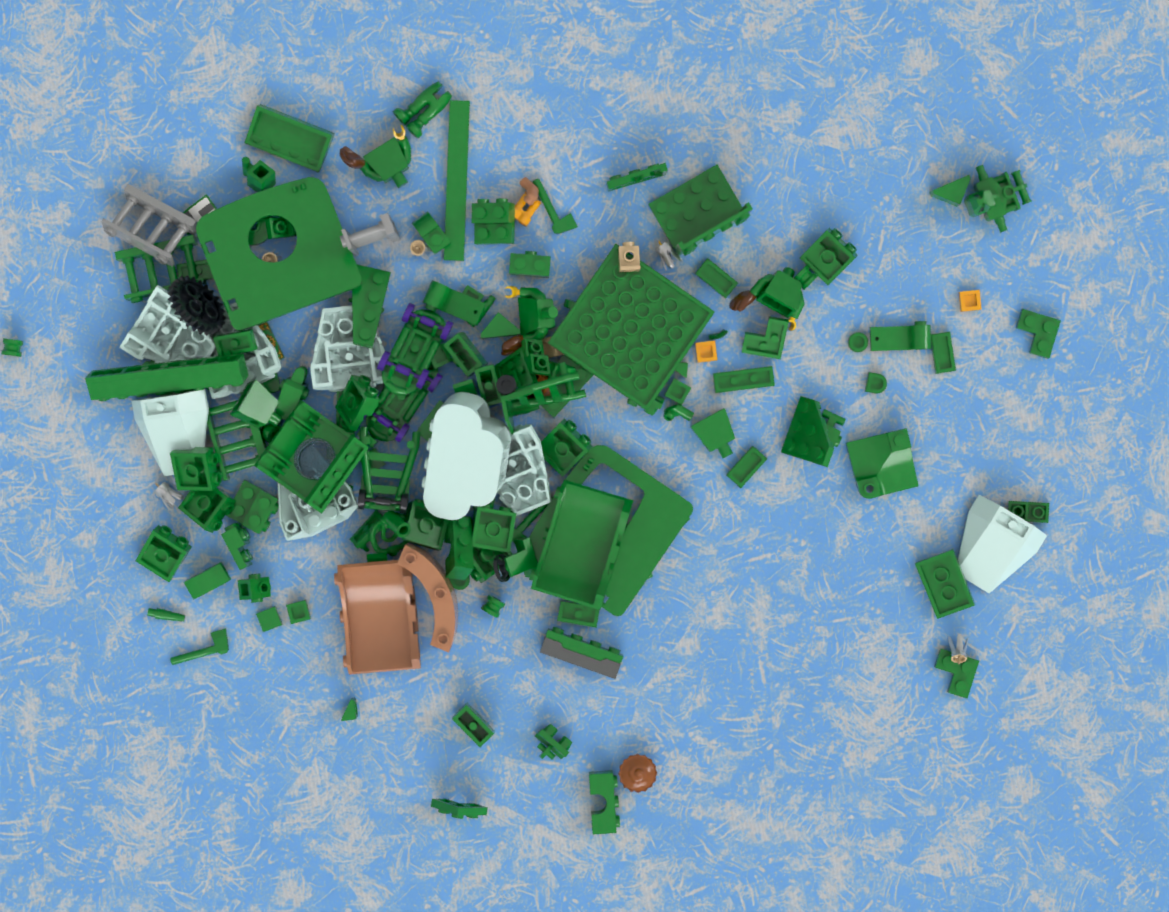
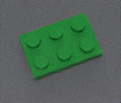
[915,549,975,619]

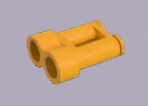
[515,191,541,227]

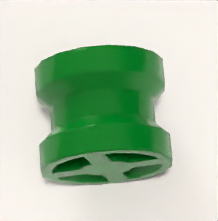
[794,265,818,290]
[1,338,23,357]
[481,594,505,618]

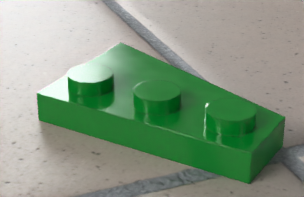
[606,163,668,192]

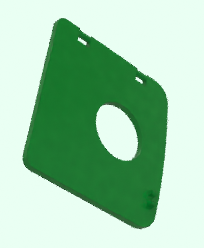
[196,177,362,331]

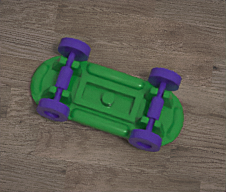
[377,303,454,395]
[363,364,443,443]

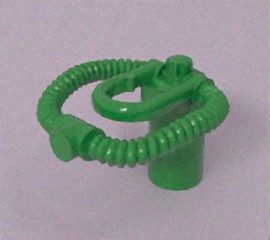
[369,511,411,556]

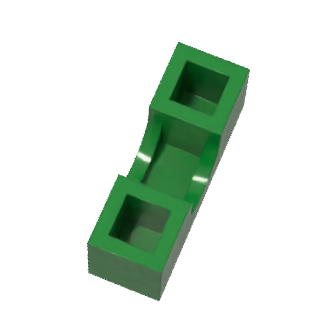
[444,516,474,581]
[589,770,620,835]

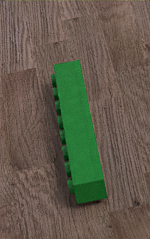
[85,353,249,402]

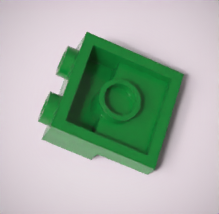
[471,198,515,245]
[800,227,857,285]
[335,375,380,431]
[541,419,592,477]
[170,447,222,491]
[226,480,279,534]
[178,487,235,533]
[402,499,448,551]
[472,504,517,553]
[221,522,253,570]
[136,525,192,582]
[470,547,512,583]

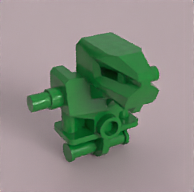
[964,165,1032,233]

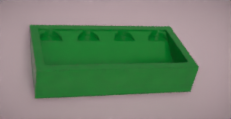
[244,104,335,172]

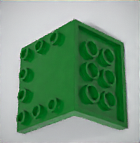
[648,164,753,256]

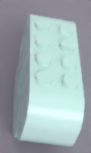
[422,392,511,520]

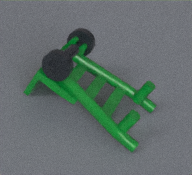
[496,362,586,434]
[358,427,421,514]

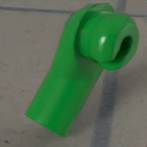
[663,404,694,421]

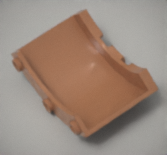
[397,542,458,653]
[334,560,421,675]

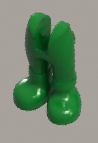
[393,81,452,139]

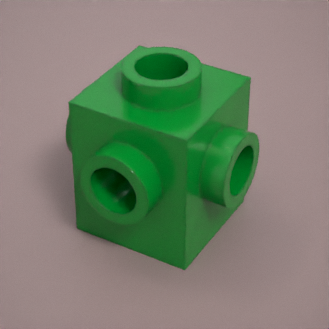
[238,573,271,603]

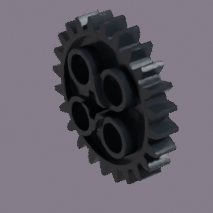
[167,275,226,336]

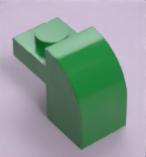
[412,211,451,254]

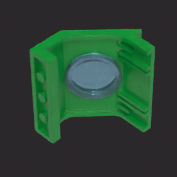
[254,400,369,514]

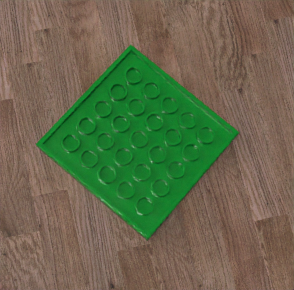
[548,244,715,411]

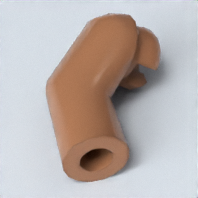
[520,177,539,205]

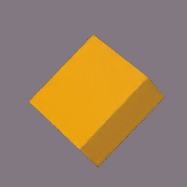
[958,290,982,312]
[695,341,717,363]

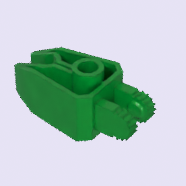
[276,365,309,420]

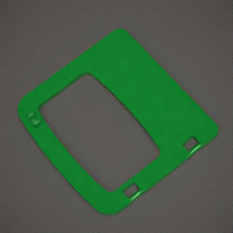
[529,445,693,616]

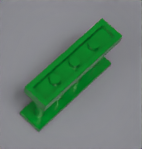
[115,235,207,303]
[207,392,267,481]

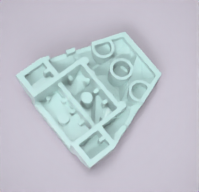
[119,285,216,363]
[208,302,282,399]
[310,306,385,392]
[497,424,552,516]

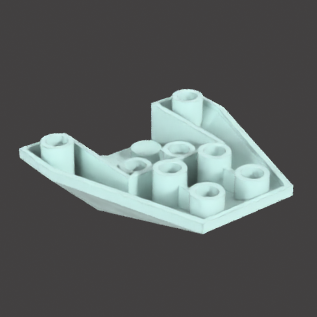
[131,389,209,476]
[278,444,358,541]
[958,495,1047,593]

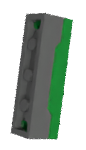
[540,627,624,679]

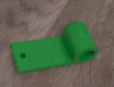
[423,280,487,326]
[870,321,931,351]

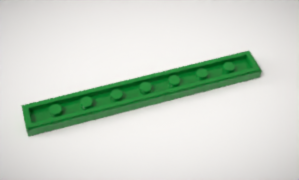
[444,100,470,261]

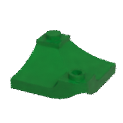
[846,428,919,499]

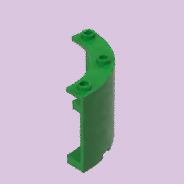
[529,480,634,610]

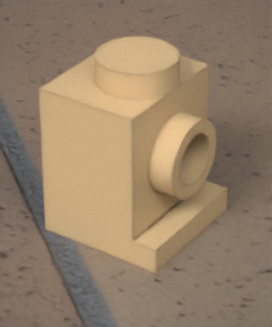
[618,242,640,272]

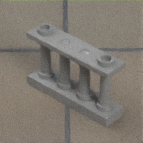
[101,184,197,267]
[340,213,400,256]

